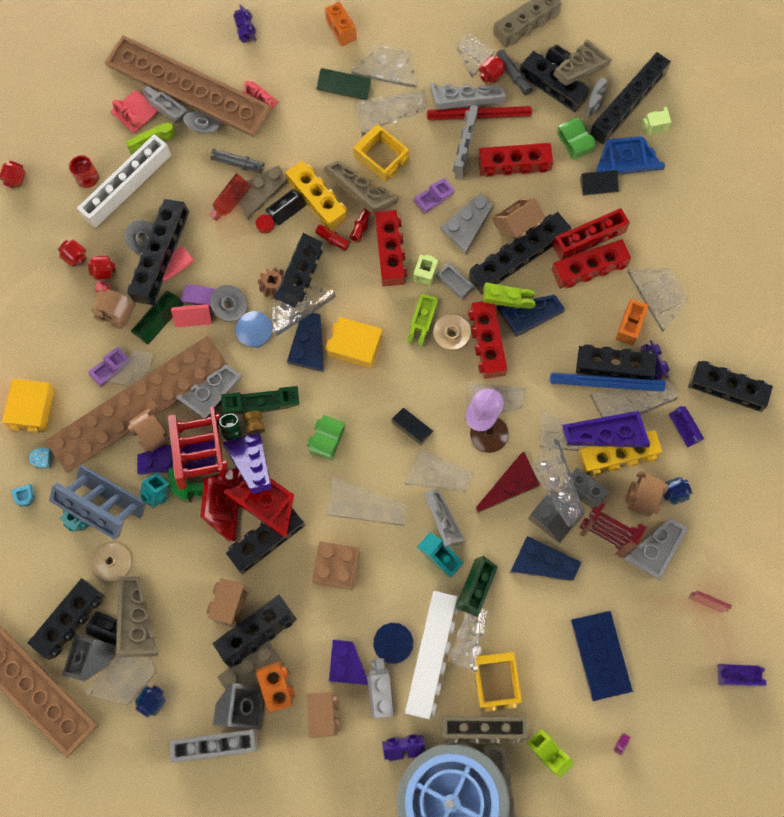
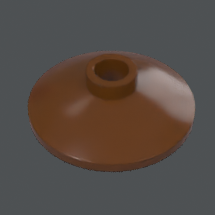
[470,418,508,453]

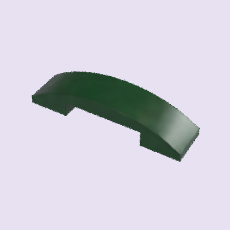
[221,386,300,414]

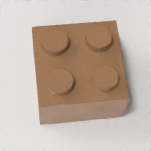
[491,198,546,238]
[312,541,360,590]
[207,578,250,627]
[307,692,341,738]

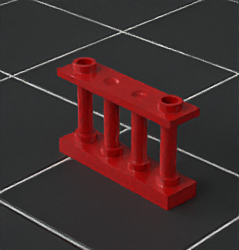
[168,407,229,490]

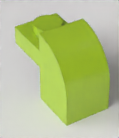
[526,729,575,778]

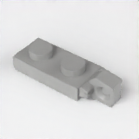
[143,86,188,124]
[367,658,394,719]

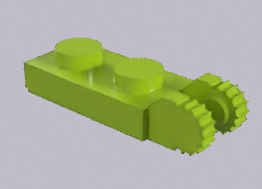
[125,122,175,155]
[483,283,535,308]
[407,293,439,347]

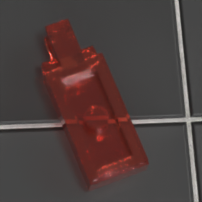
[208,173,251,221]

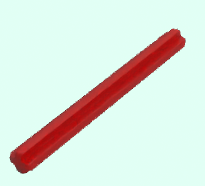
[427,106,532,121]

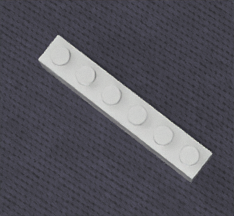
[77,134,171,229]
[405,591,458,720]

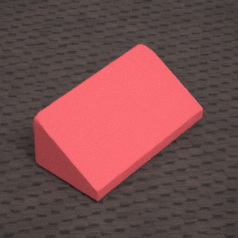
[163,246,194,281]
[171,304,212,327]

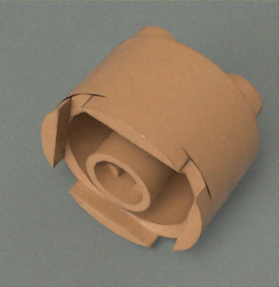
[91,289,136,329]
[128,408,170,452]
[625,471,668,517]

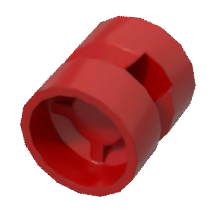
[69,155,99,188]

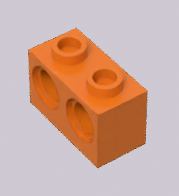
[324,1,357,46]
[615,299,649,346]
[256,661,295,713]

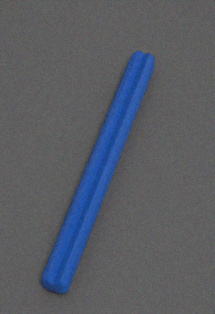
[550,372,666,392]

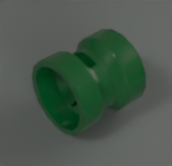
[219,414,242,441]

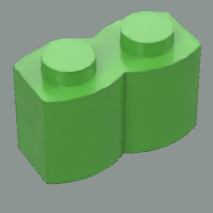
[557,117,595,160]
[307,415,346,461]

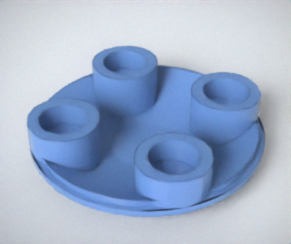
[235,312,273,348]

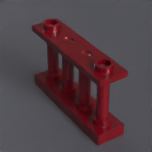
[579,502,647,558]

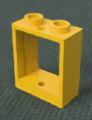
[353,124,409,182]
[472,652,522,712]

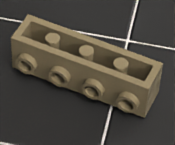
[493,0,562,48]
[442,716,528,743]

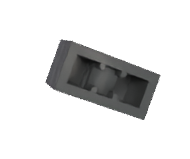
[562,467,609,509]

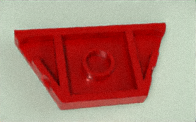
[200,468,242,542]
[223,478,294,538]

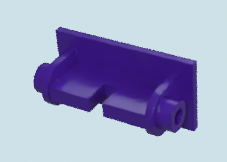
[233,4,256,43]
[640,340,670,380]
[668,406,704,448]
[382,734,426,762]

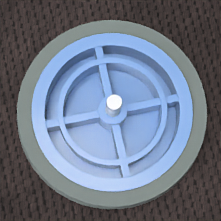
[397,744,510,817]

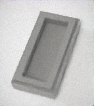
[436,262,475,300]

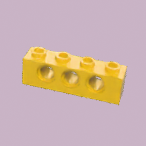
[285,160,347,231]
[578,430,662,477]

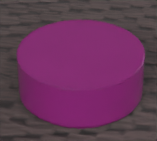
[614,733,631,755]

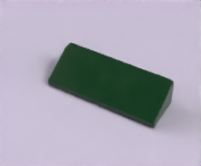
[317,68,371,100]
[130,291,184,344]
[455,556,498,617]

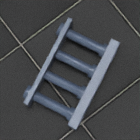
[49,465,146,540]

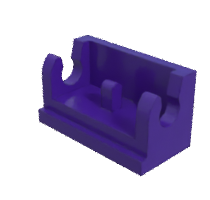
[718,664,767,687]

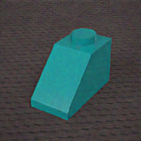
[417,532,463,578]

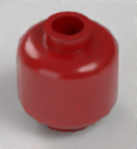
[479,56,505,83]
[0,160,26,189]
[58,239,87,267]
[88,255,116,280]

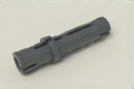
[495,49,533,95]
[210,149,264,174]

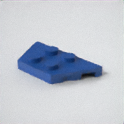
[596,136,665,174]

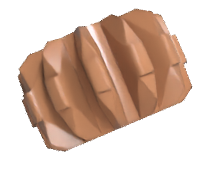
[258,267,284,300]

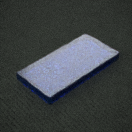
[570,611,633,701]

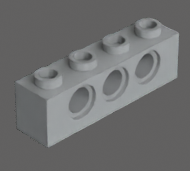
[169,730,259,763]

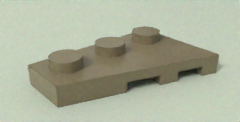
[217,641,291,690]

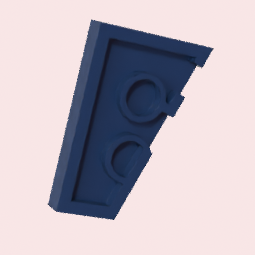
[497,294,565,337]
[287,310,324,372]
[510,536,582,581]

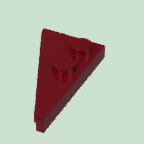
[476,452,540,513]

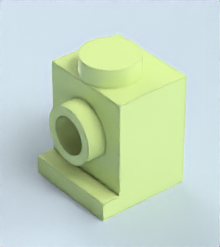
[641,107,672,136]
[413,255,438,287]

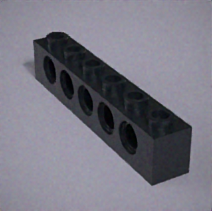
[589,52,671,145]
[127,199,190,306]
[469,212,571,295]

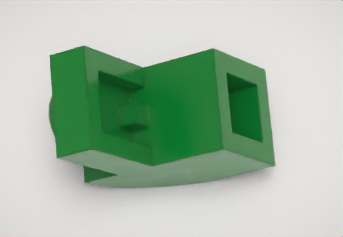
[168,468,204,503]

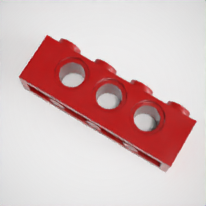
[478,143,553,177]
[553,208,630,260]
[375,210,407,287]
[551,239,631,289]
[468,301,508,379]

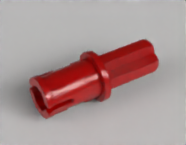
[349,208,371,242]
[315,225,350,252]

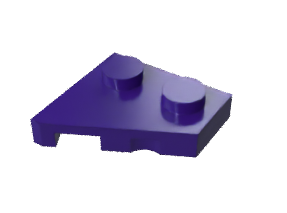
[329,640,368,685]

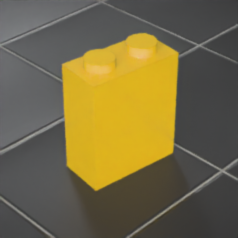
[325,316,383,369]
[2,379,55,433]

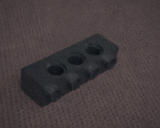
[520,50,590,113]
[274,233,323,308]
[576,344,657,380]
[688,361,773,412]
[226,508,305,575]
[27,578,104,660]
[212,595,297,669]

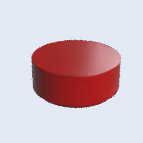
[255,214,274,234]

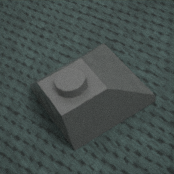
[528,488,583,543]
[62,635,115,681]
[213,683,265,730]

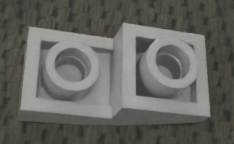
[586,77,607,118]

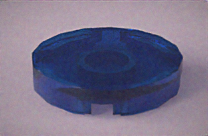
[373,623,413,664]

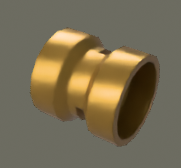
[243,411,265,435]

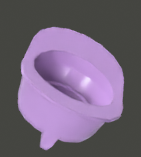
[465,388,504,431]

